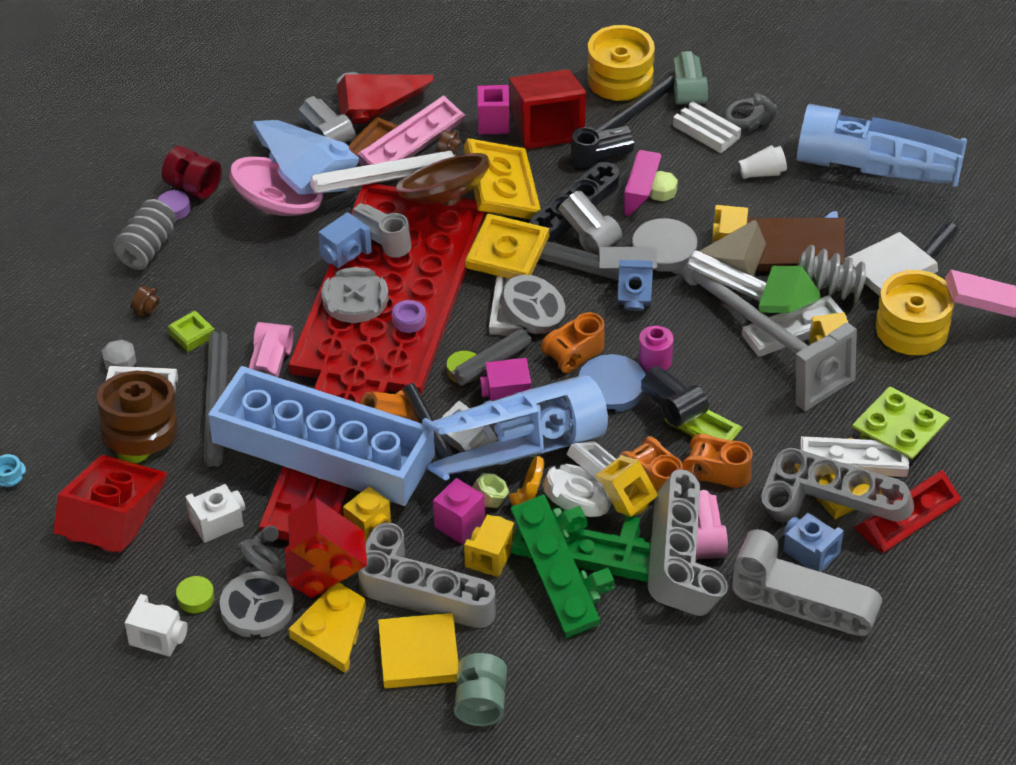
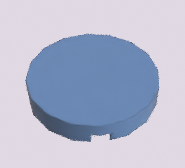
[579,354,645,412]

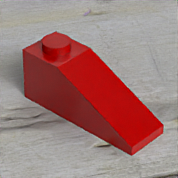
[337,74,434,124]

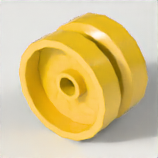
[587,25,655,101]
[875,270,955,355]

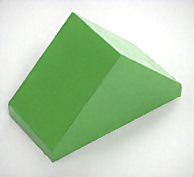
[759,266,821,313]

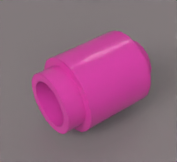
[638,326,674,373]

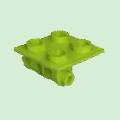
[852,386,949,459]

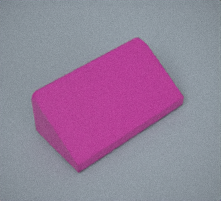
[624,150,661,216]

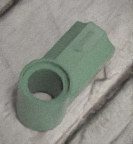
[673,51,708,105]

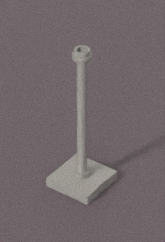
[682,263,857,411]

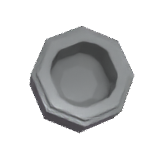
[102,339,137,369]

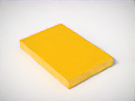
[464,138,541,219]

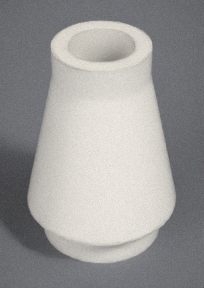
[738,145,787,179]

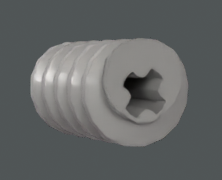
[113,199,177,270]
[797,244,866,304]

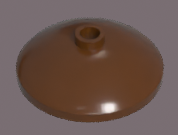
[396,153,490,206]

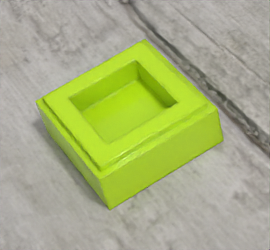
[168,311,215,352]

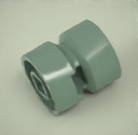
[454,653,507,726]

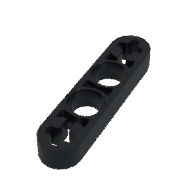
[530,162,619,242]

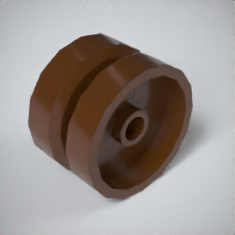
[96,370,178,456]

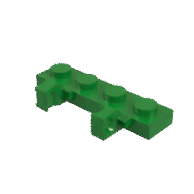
[511,494,615,638]
[512,503,651,582]

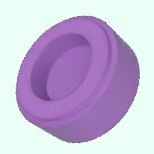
[158,190,190,220]
[392,300,426,333]

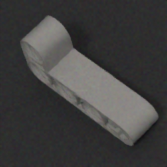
[761,448,914,523]
[648,469,728,616]
[358,523,496,628]
[732,529,882,636]

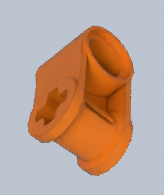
[540,312,605,373]
[682,434,752,488]
[619,436,683,492]

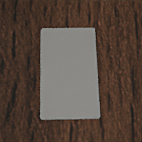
[599,247,657,268]

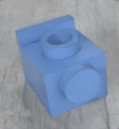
[318,212,372,268]
[618,260,653,311]
[783,513,844,572]

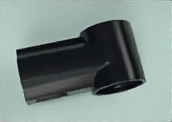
[570,126,634,170]
[641,365,709,427]

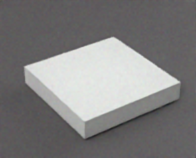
[845,232,938,296]

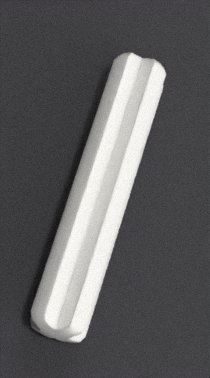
[687,251,766,301]

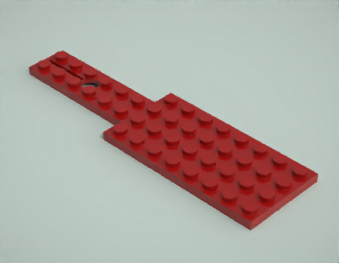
[259,183,487,541]

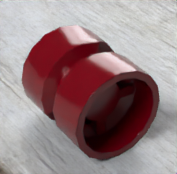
[161,145,222,200]

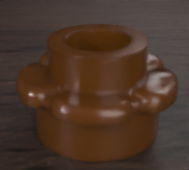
[436,130,461,155]
[130,285,160,317]

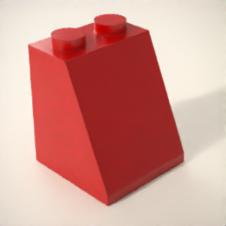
[509,69,586,149]

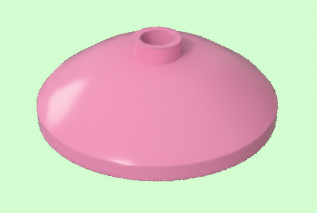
[229,157,323,216]

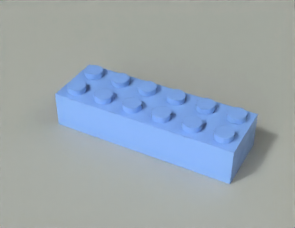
[208,366,435,506]

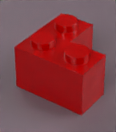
[285,498,367,599]

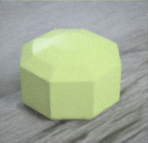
[649,171,678,202]
[472,473,509,508]

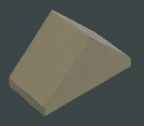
[699,220,766,277]

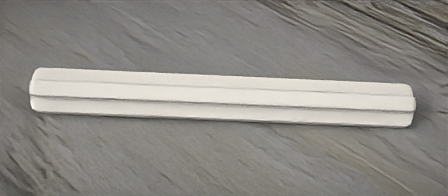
[310,151,455,194]

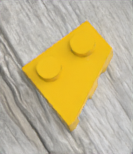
[289,583,366,673]

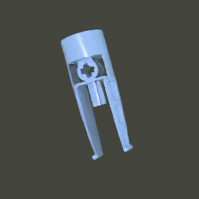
[797,104,967,187]
[422,375,608,480]

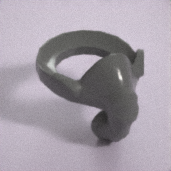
[725,93,778,131]
[237,526,282,576]

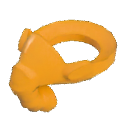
[509,456,554,509]

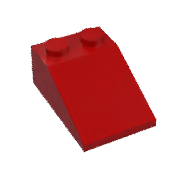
[53,455,167,552]

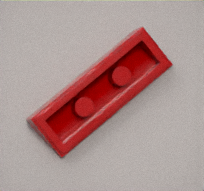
[854,470,962,553]

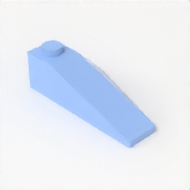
[252,120,359,195]

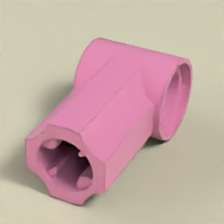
[249,322,294,377]
[696,490,728,560]

